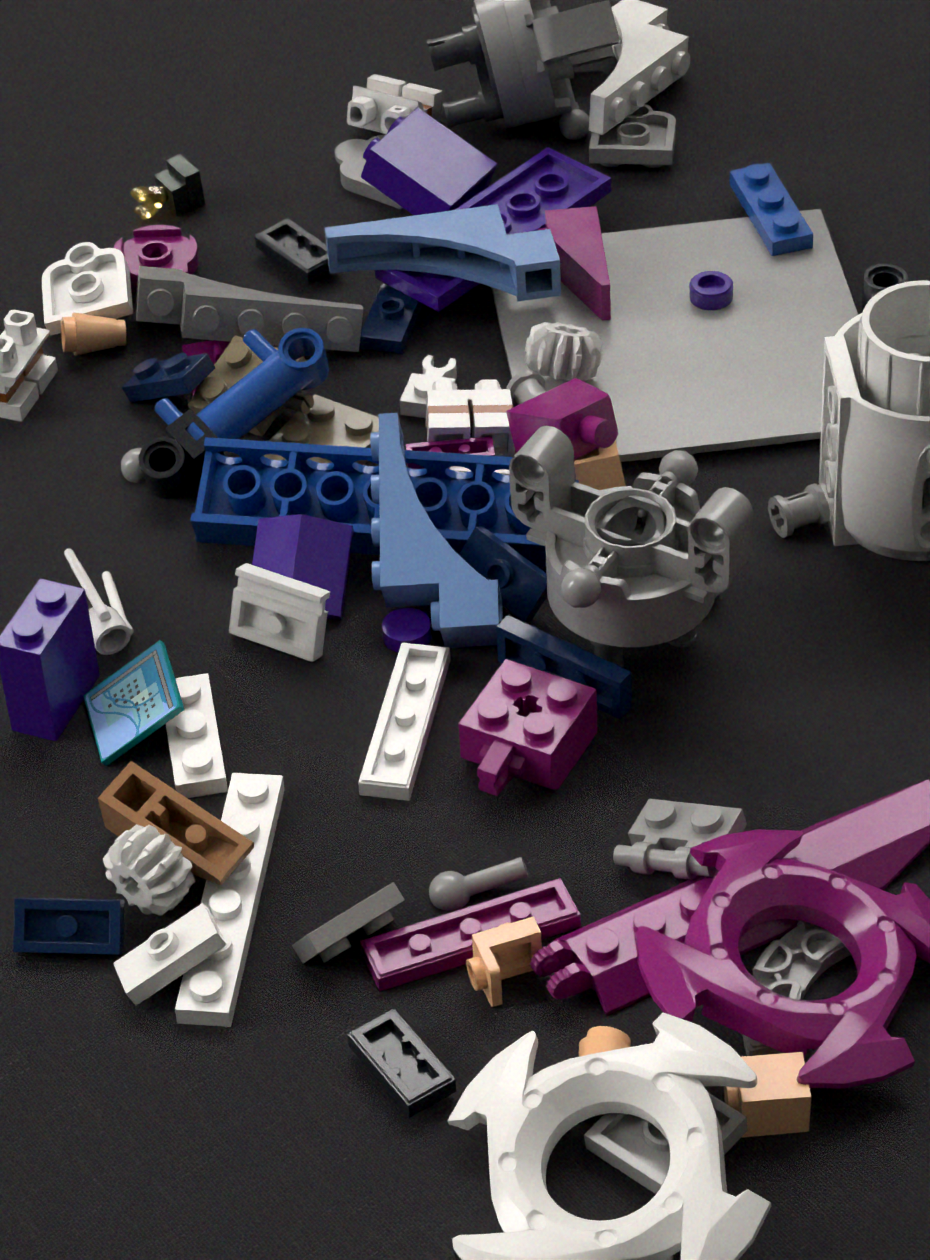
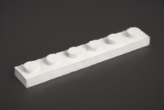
[175,773,285,1027]

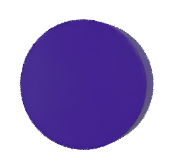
[689,271,733,310]
[382,608,432,653]

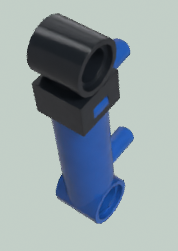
[139,328,329,499]

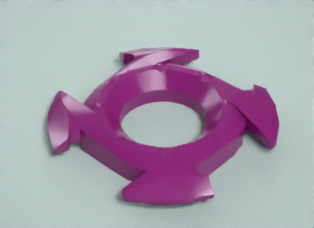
[635,829,930,1088]

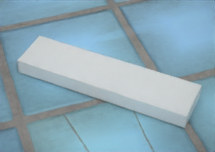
[358,643,451,801]

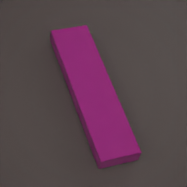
[360,878,581,992]

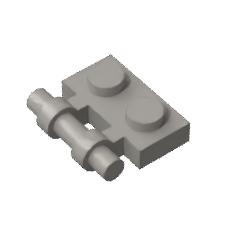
[613,799,747,880]

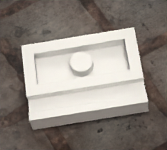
[229,563,330,662]

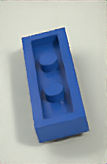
[729,163,813,256]

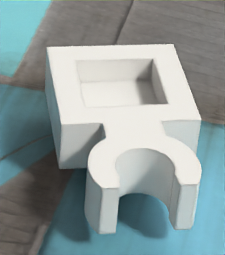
[400,355,457,418]

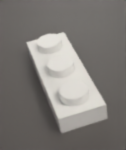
[166,673,228,798]

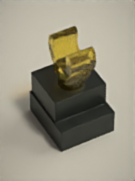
[130,154,206,220]

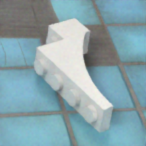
[589,0,690,135]

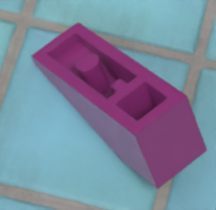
[538,206,611,321]

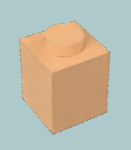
[724,1052,811,1137]

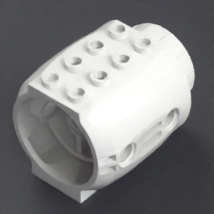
[819,280,930,561]

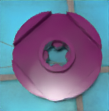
[113,225,199,292]

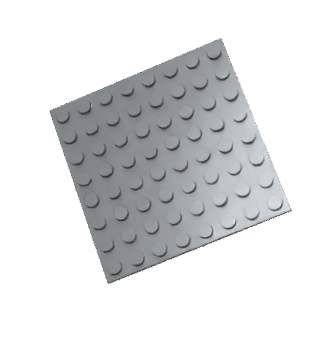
[491,209,858,462]

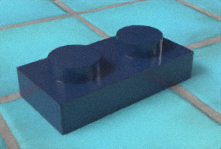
[121,353,215,402]
[13,897,124,954]

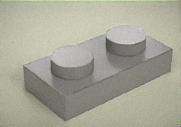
[292,882,405,964]

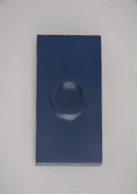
[359,284,423,354]
[459,526,547,622]

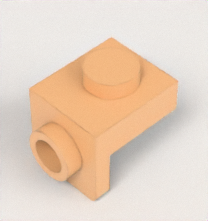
[466,917,542,1007]

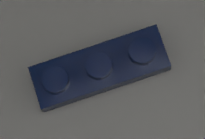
[496,615,632,720]

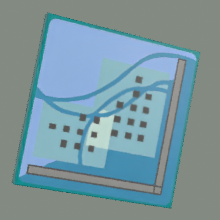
[83,640,185,766]

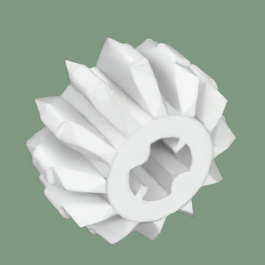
[525,322,603,381]
[103,824,195,916]

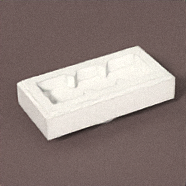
[113,903,227,1005]

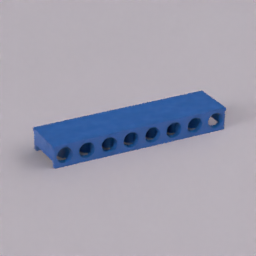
[190,437,579,566]

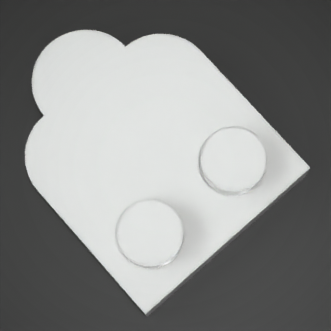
[42,242,133,336]

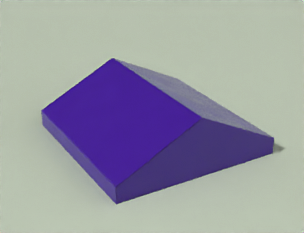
[252,514,354,620]

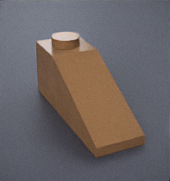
[98,761,254,885]

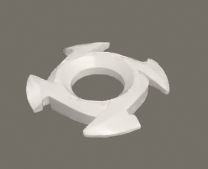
[448,1012,771,1260]

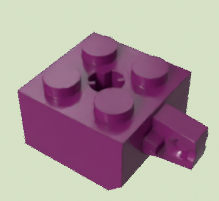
[458,659,597,796]

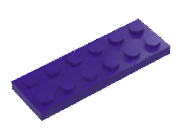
[375,147,611,312]

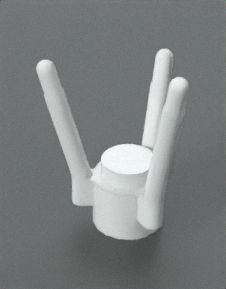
[64,548,134,655]

